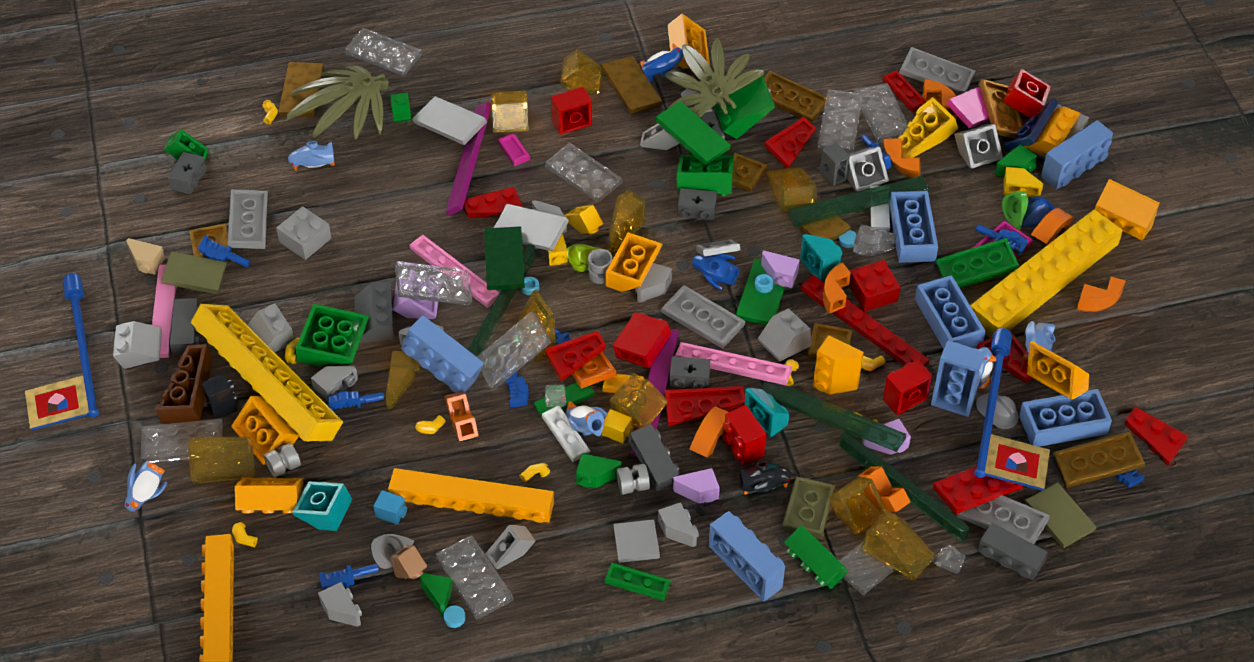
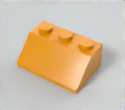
[668,14,710,69]
[1024,107,1080,157]
[1095,179,1160,241]
[606,232,662,292]
[813,335,864,395]
[1027,341,1089,400]
[231,396,299,465]
[235,478,303,513]

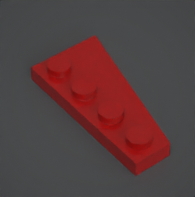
[665,386,745,427]

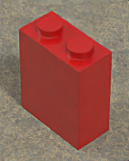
[613,312,672,368]

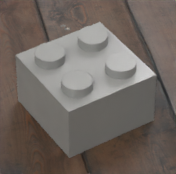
[276,206,331,260]

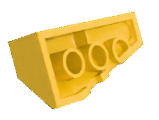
[899,97,958,158]

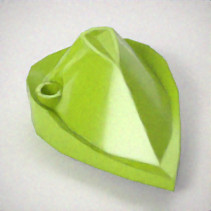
[567,244,609,272]

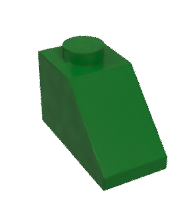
[391,93,411,122]
[163,129,209,161]
[995,144,1037,177]
[576,454,621,488]

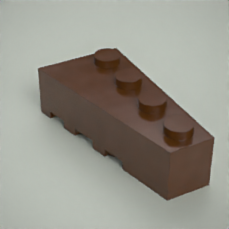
[155,344,213,423]

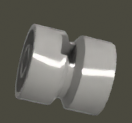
[588,249,612,284]
[264,442,301,478]
[616,464,650,495]

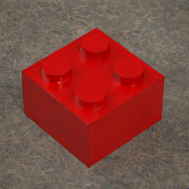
[1003,69,1051,118]
[551,86,592,135]
[849,260,901,312]
[883,360,933,415]
[722,405,766,466]

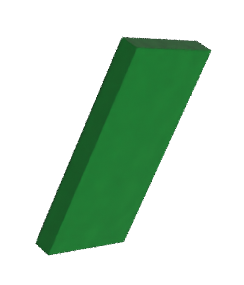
[655,101,731,165]
[935,238,1019,288]
[736,258,785,326]

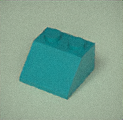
[800,234,842,282]
[745,388,789,438]
[292,481,353,531]

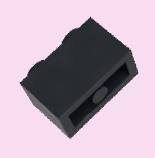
[201,374,238,420]

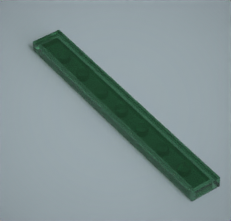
[787,176,930,227]
[468,244,536,358]
[761,381,906,452]
[839,430,970,543]

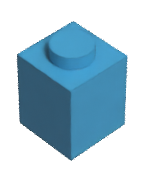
[373,490,407,525]

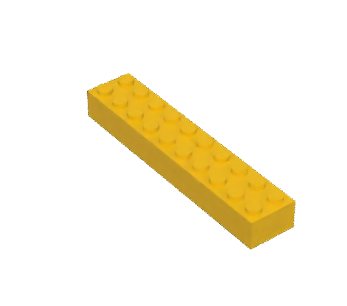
[970,209,1123,338]
[190,304,343,442]

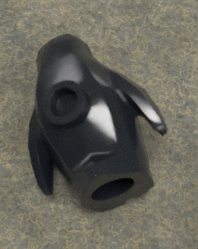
[739,461,792,495]

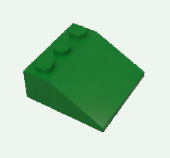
[714,68,775,139]
[677,155,734,196]
[296,303,369,366]

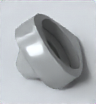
[371,534,414,569]

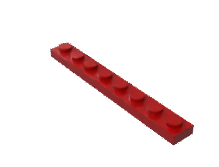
[801,275,930,367]

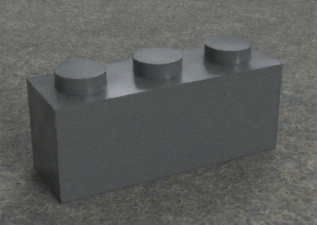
[170,298,200,356]
[628,424,680,491]
[978,523,1048,580]

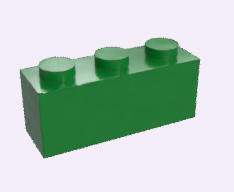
[784,525,849,589]

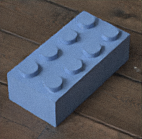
[1041,120,1113,190]
[889,191,938,263]
[915,275,986,349]
[401,315,484,393]
[931,340,986,417]
[1019,389,1112,447]
[709,511,785,602]

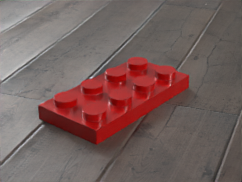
[933,466,1023,515]

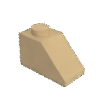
[126,238,165,275]

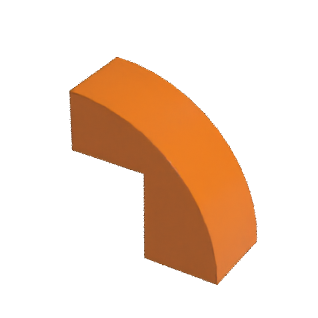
[922,79,958,119]
[884,138,921,178]
[1031,208,1075,245]
[823,262,851,314]
[1077,277,1126,311]
[444,391,479,441]
[689,406,729,457]
[857,466,910,513]

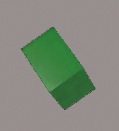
[419,573,453,616]

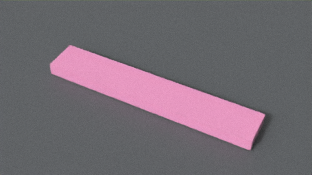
[410,235,501,308]
[152,265,177,358]
[675,342,792,385]

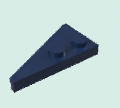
[1004,98,1058,150]

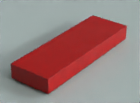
[882,70,927,113]

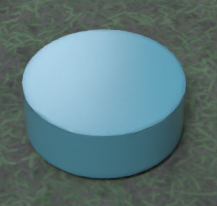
[839,230,857,248]
[755,274,774,293]
[521,277,539,295]
[444,605,465,628]

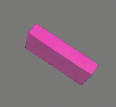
[498,133,530,166]

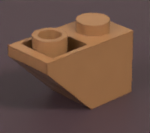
[390,545,427,579]

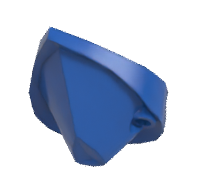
[1021,196,1055,227]

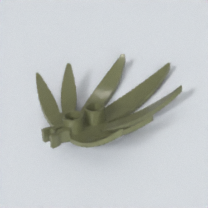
[664,38,765,117]
[287,65,389,139]

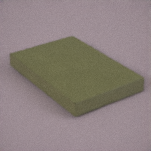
[162,251,227,294]
[782,476,836,539]
[1025,483,1096,548]

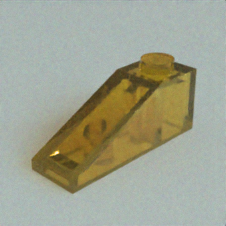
[386,351,420,410]

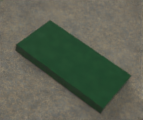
[484,226,525,290]

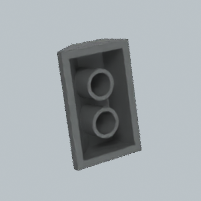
[355,281,394,343]

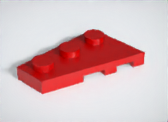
[764,117,816,170]
[463,186,523,218]
[976,330,1034,383]
[545,331,606,382]
[1124,407,1188,466]

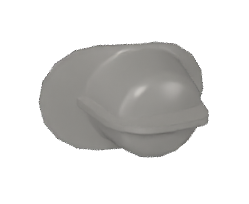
[976,393,1019,429]

